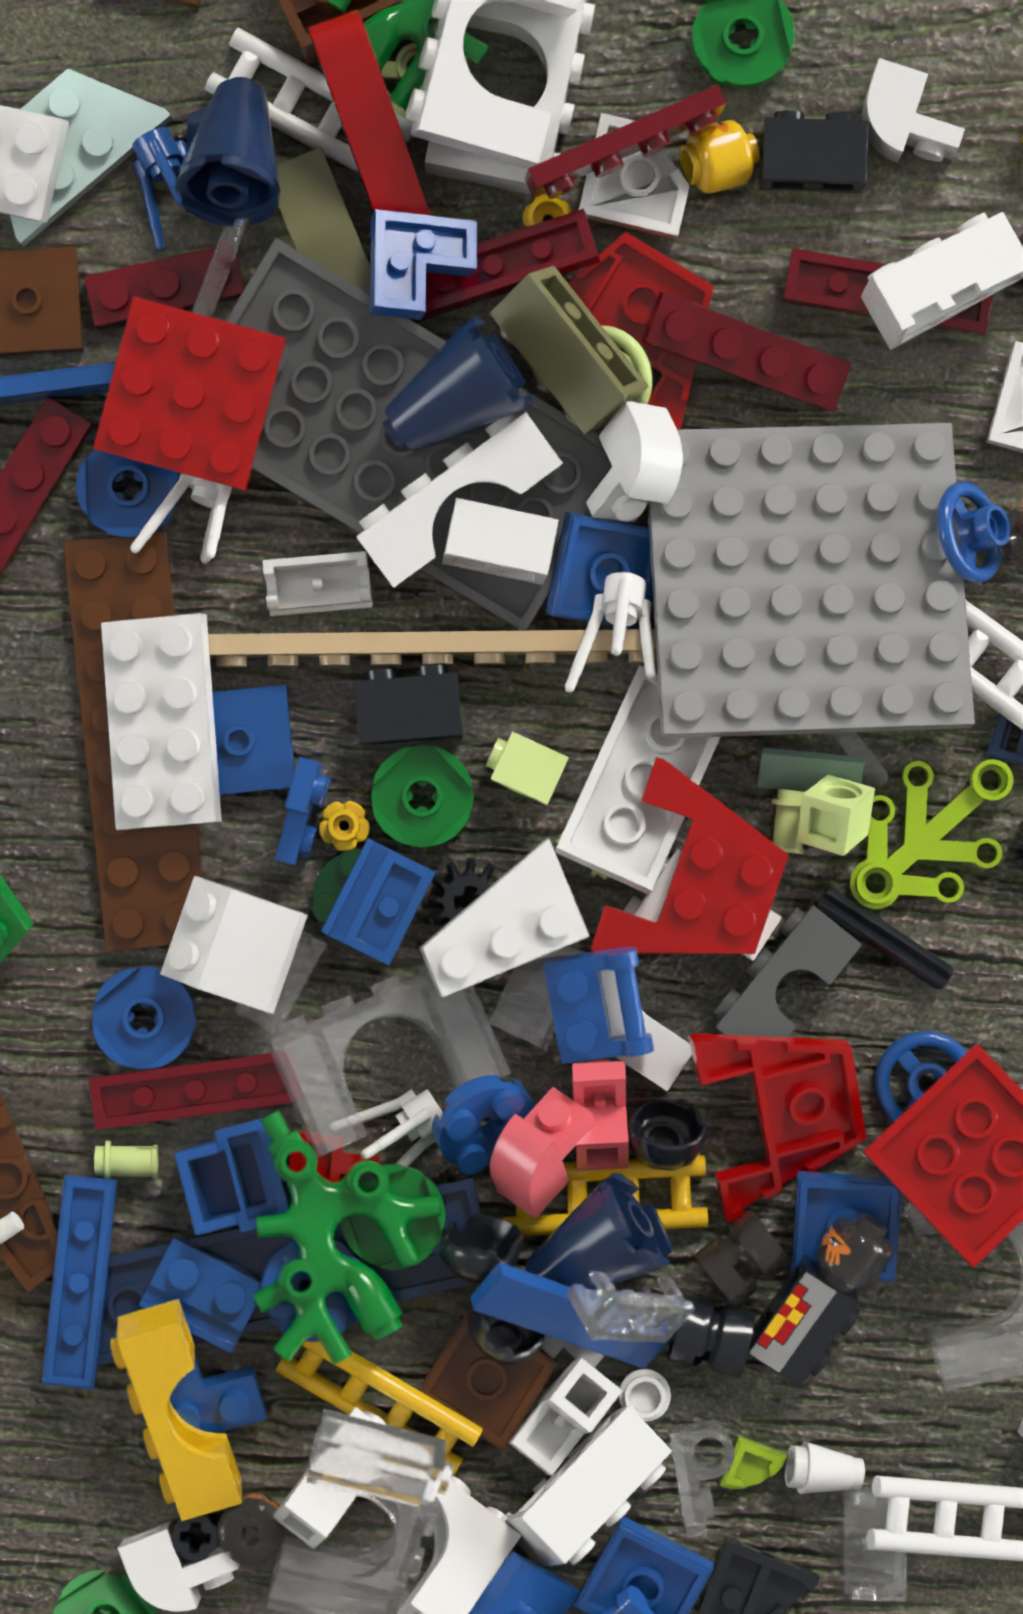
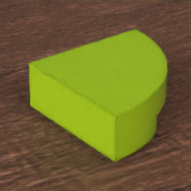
[719,1435,787,1489]

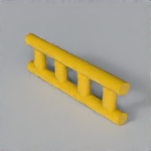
[501,1155,708,1237]
[275,1341,483,1476]

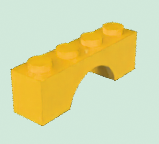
[110,1299,242,1521]

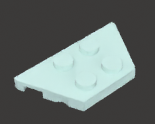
[10,69,173,247]

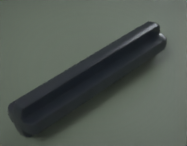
[815,888,954,990]

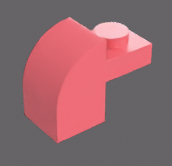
[572,1059,629,1171]
[490,1087,595,1218]

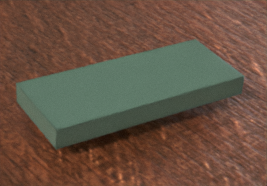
[757,747,865,792]

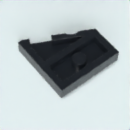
[695,1536,820,1614]

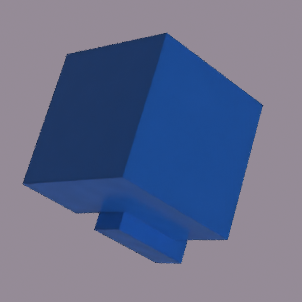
[175,1117,290,1235]

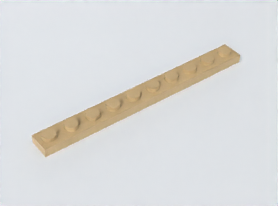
[208,629,657,668]

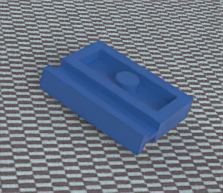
[321,839,436,966]
[138,1236,261,1353]

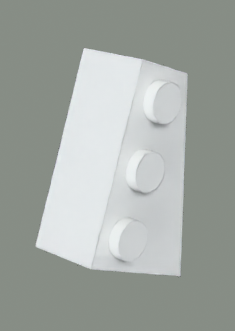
[860,212,1023,350]
[419,838,589,997]
[505,1406,672,1567]

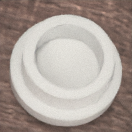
[619,1369,671,1422]

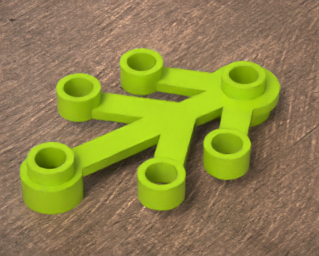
[849,759,1013,909]

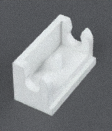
[442,498,559,585]
[262,551,373,617]

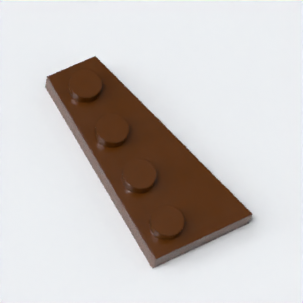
[0,1092,59,1293]

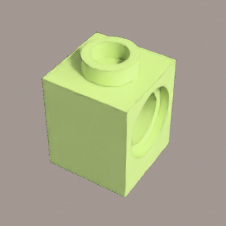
[486,732,569,806]
[796,774,875,856]

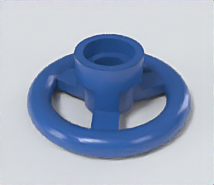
[937,481,1010,583]
[874,1031,967,1122]

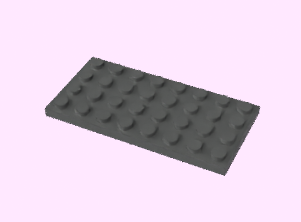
[226,238,612,631]

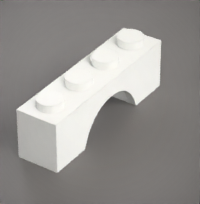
[357,413,563,588]

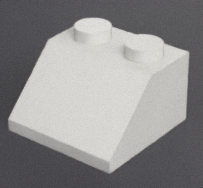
[160,876,308,1014]

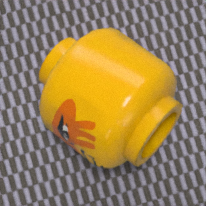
[679,120,760,194]

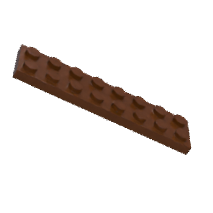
[63,531,204,952]

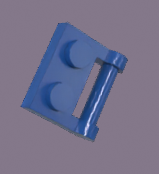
[543,947,654,1064]

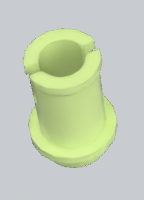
[771,789,805,854]
[94,1141,159,1179]

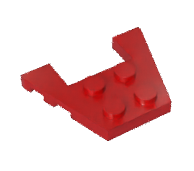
[504,232,714,430]
[590,757,789,954]
[689,1034,867,1222]

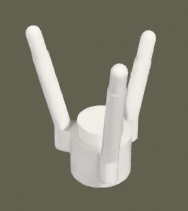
[130,473,233,563]
[565,572,656,693]
[329,1089,443,1167]

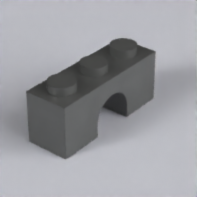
[713,905,862,1037]

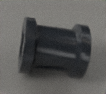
[172,1512,223,1561]

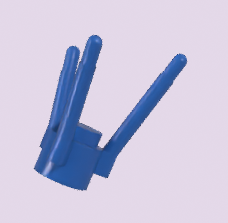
[132,127,243,251]

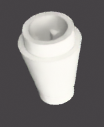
[785,1442,865,1494]

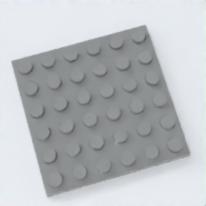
[648,423,975,739]

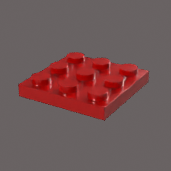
[93,296,287,491]
[862,1043,1023,1268]

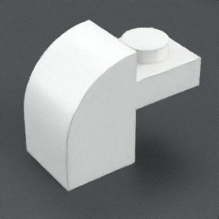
[862,58,965,163]
[586,400,682,524]
[509,1358,622,1476]
[118,1520,242,1612]

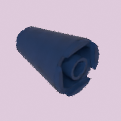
[175,77,280,226]
[383,316,533,451]
[525,1173,672,1293]

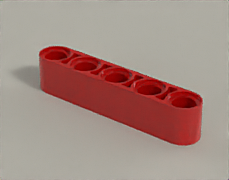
[308,10,431,216]

